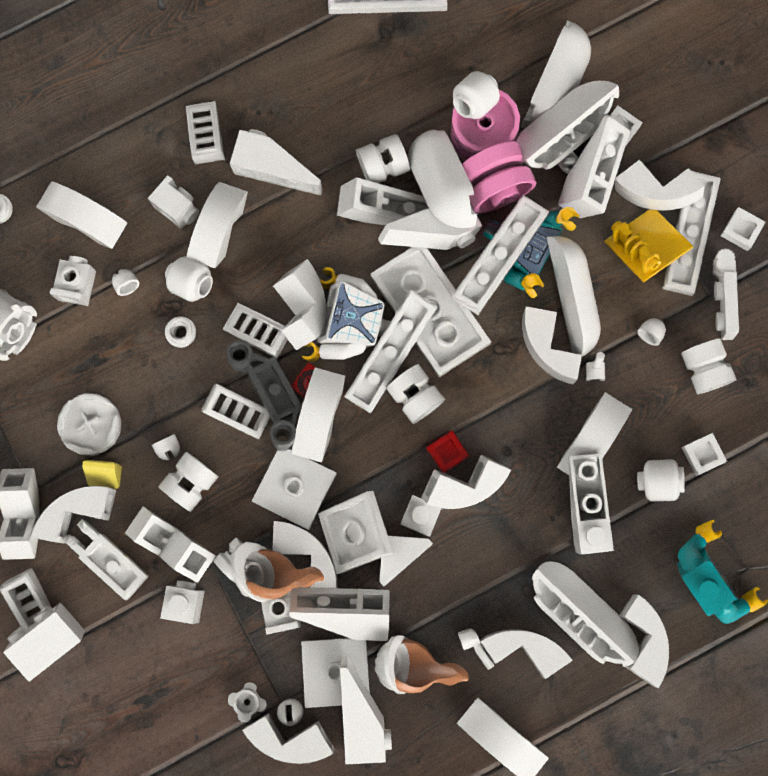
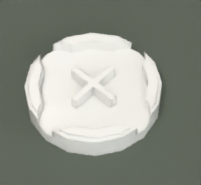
[57,393,122,456]

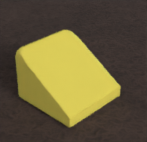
[82,460,122,489]

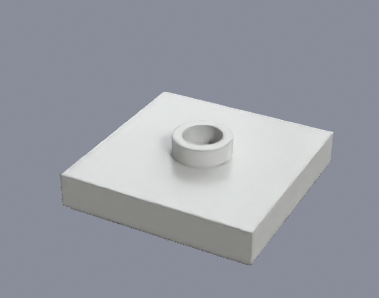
[252,449,337,530]
[318,491,393,574]
[301,638,370,708]

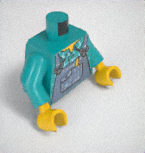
[483,207,580,298]
[676,520,768,624]

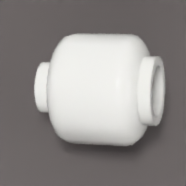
[453,71,500,119]
[165,256,213,302]
[637,459,685,501]

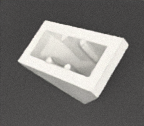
[380,536,433,586]

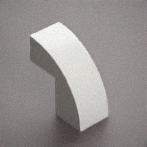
[615,160,705,211]
[36,181,127,249]
[186,182,248,268]
[273,259,326,350]
[522,306,582,384]
[292,368,345,462]
[557,392,632,475]
[421,455,511,509]
[0,468,40,560]
[31,486,116,543]
[125,506,215,583]
[273,521,338,588]
[620,594,669,688]
[479,629,573,679]
[457,698,549,776]
[242,713,335,764]

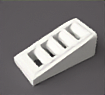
[186,101,225,165]
[223,303,288,359]
[201,384,270,439]
[0,568,52,629]

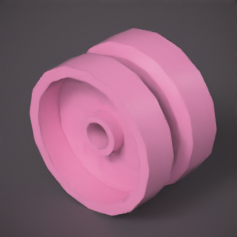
[450,90,520,161]
[462,141,537,214]

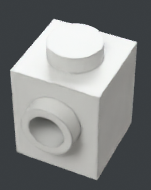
[160,580,205,624]

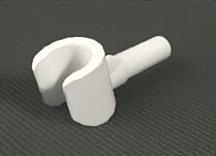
[586,352,605,381]
[458,628,494,670]

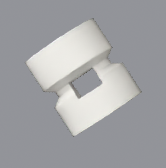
[356,134,410,183]
[681,338,737,394]
[386,364,445,424]
[158,451,219,512]

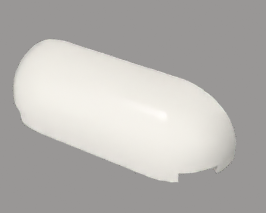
[521,20,591,129]
[516,81,619,170]
[407,130,477,228]
[547,236,601,357]
[532,561,639,667]

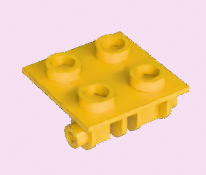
[604,209,693,283]

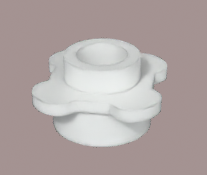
[228,682,267,722]

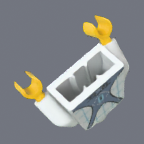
[302,267,391,362]

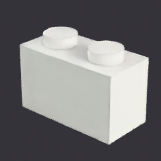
[3,602,85,681]

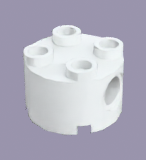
[0,289,37,361]

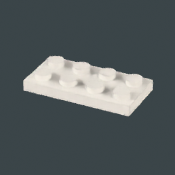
[370,247,491,378]

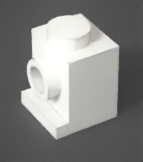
[148,175,199,229]
[50,256,96,306]
[261,591,301,635]

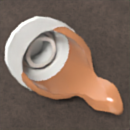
[231,542,324,602]
[375,635,469,694]

